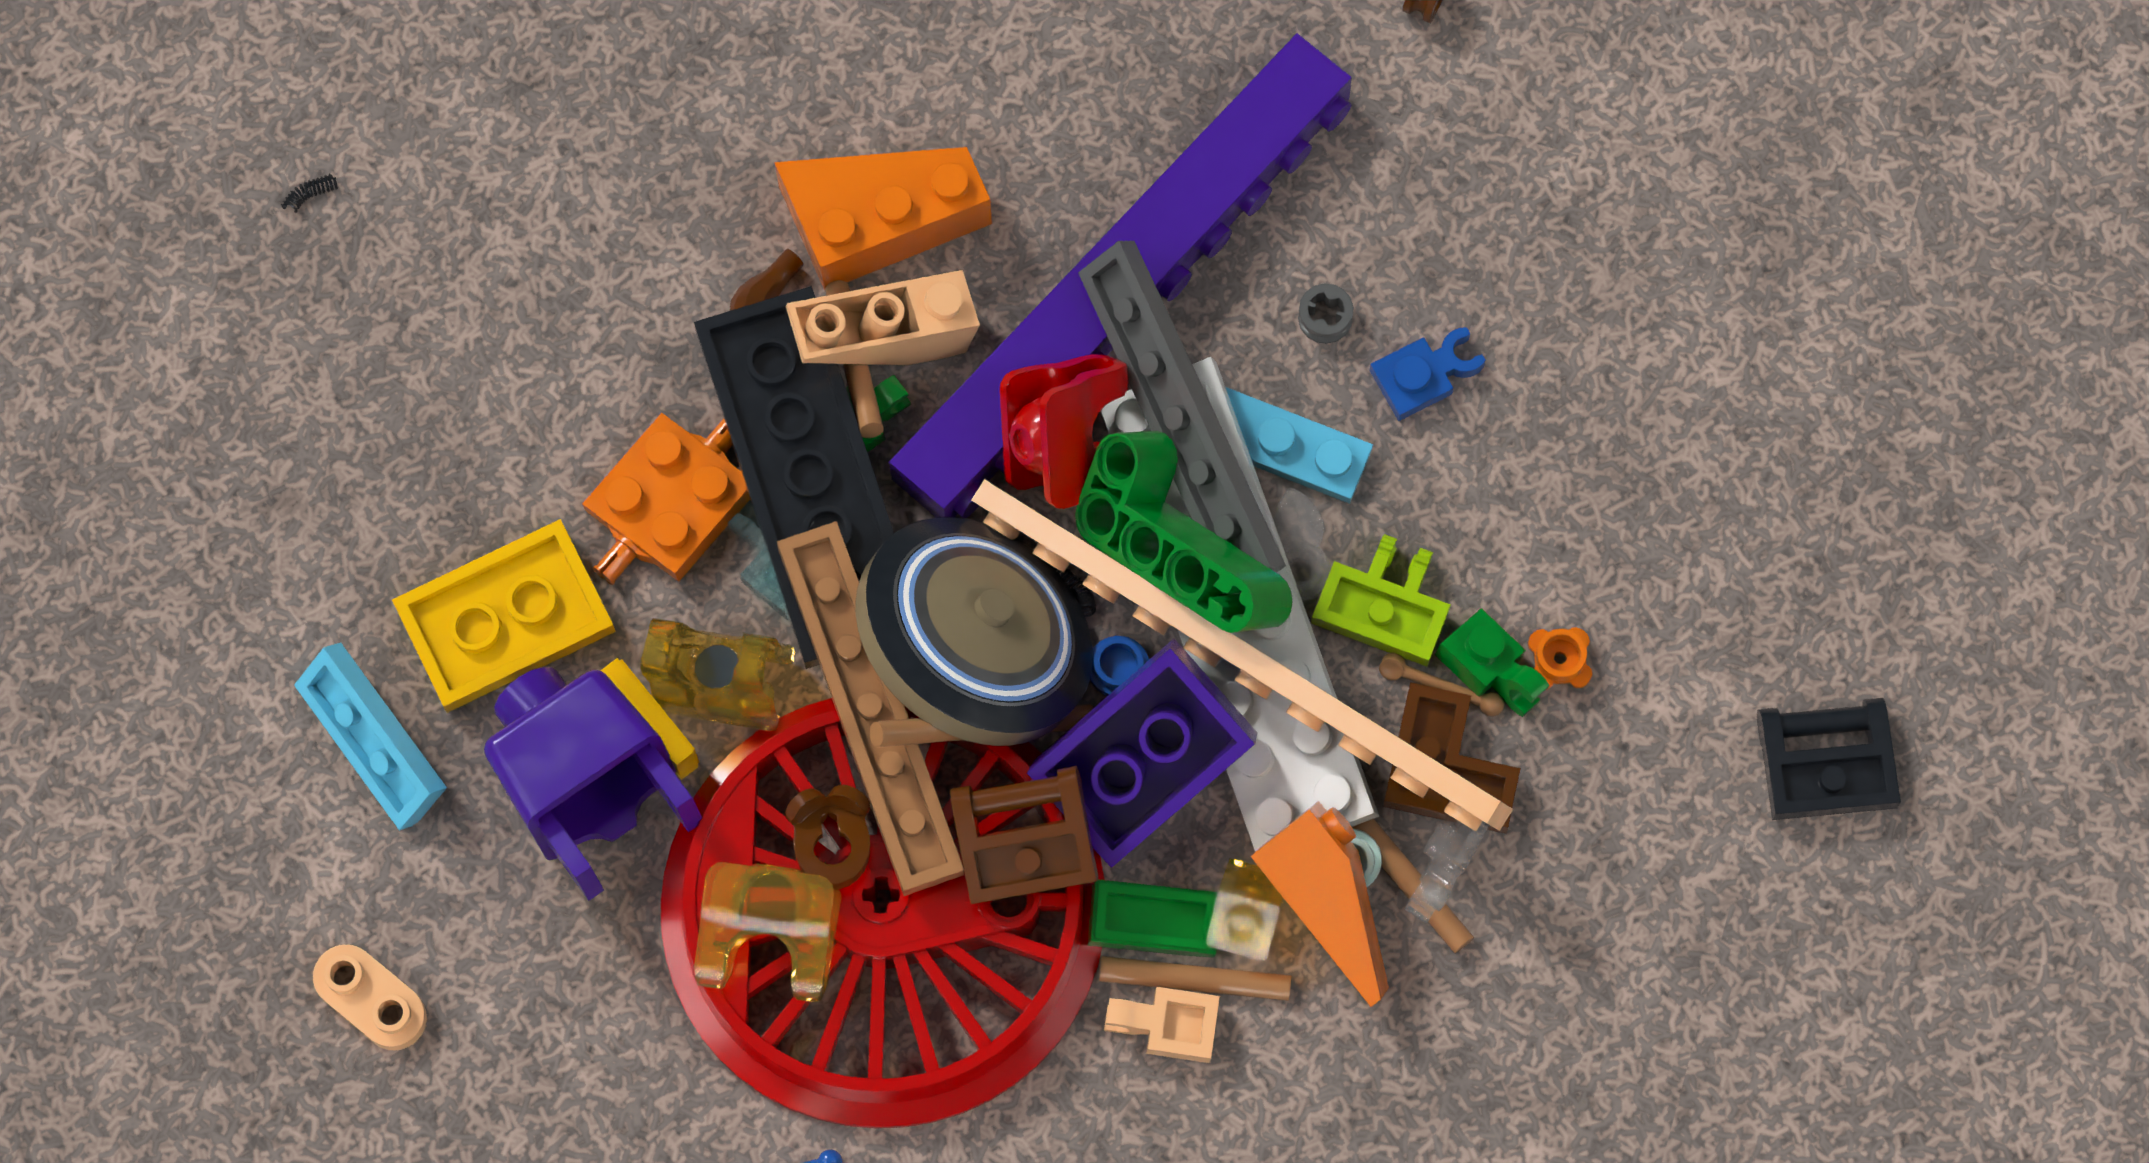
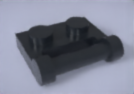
[1757,698,1901,820]

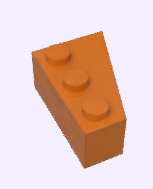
[774,147,992,291]

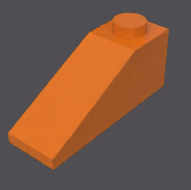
[1250,801,1389,1007]

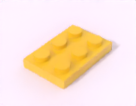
[392,519,616,713]

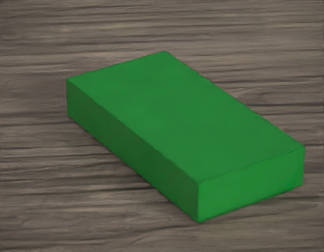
[1088,879,1220,958]

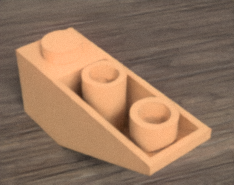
[786,270,980,365]

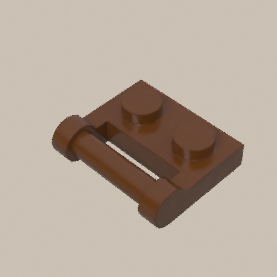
[950,766,1099,904]

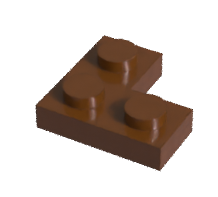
[1383,682,1521,834]

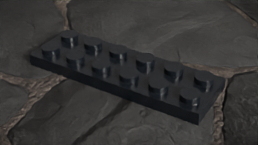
[694,286,894,669]

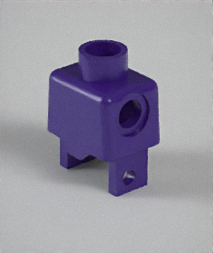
[484,667,702,901]

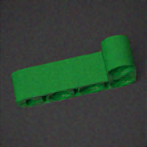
[1075,430,1293,633]

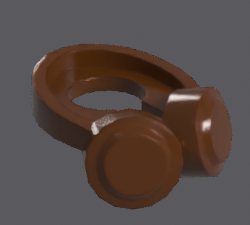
[785,785,870,890]

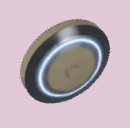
[855,517,1093,746]

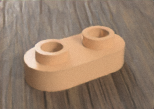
[313,945,427,1050]

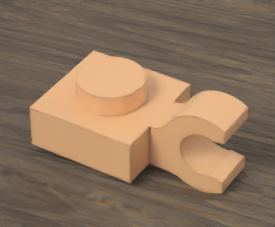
[1104,987,1220,1063]

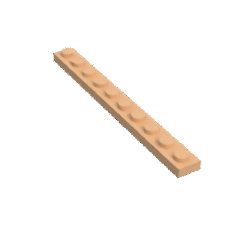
[971,479,1513,831]

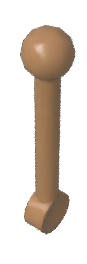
[1379,653,1504,717]

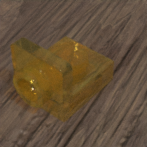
[1206,858,1284,961]

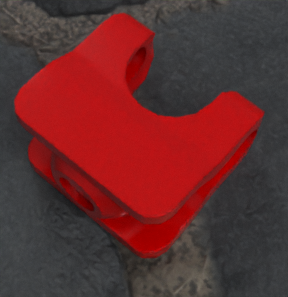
[1000,354,1128,509]

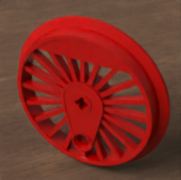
[661,698,1105,1129]

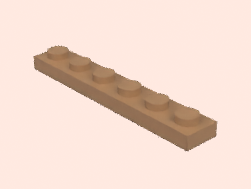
[777,521,964,896]

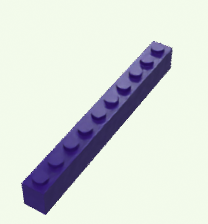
[889,33,1352,519]

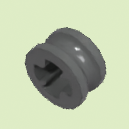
[1298,283,1354,344]

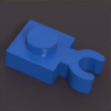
[1369,327,1486,421]

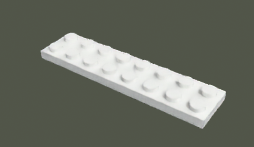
[1101,357,1379,851]

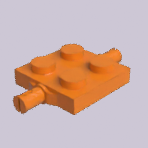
[582,413,750,585]

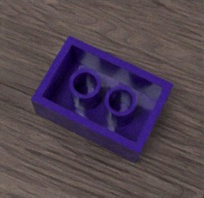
[1027,638,1258,868]

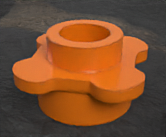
[1528,627,1592,690]

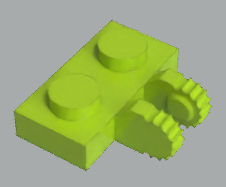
[1311,534,1451,667]

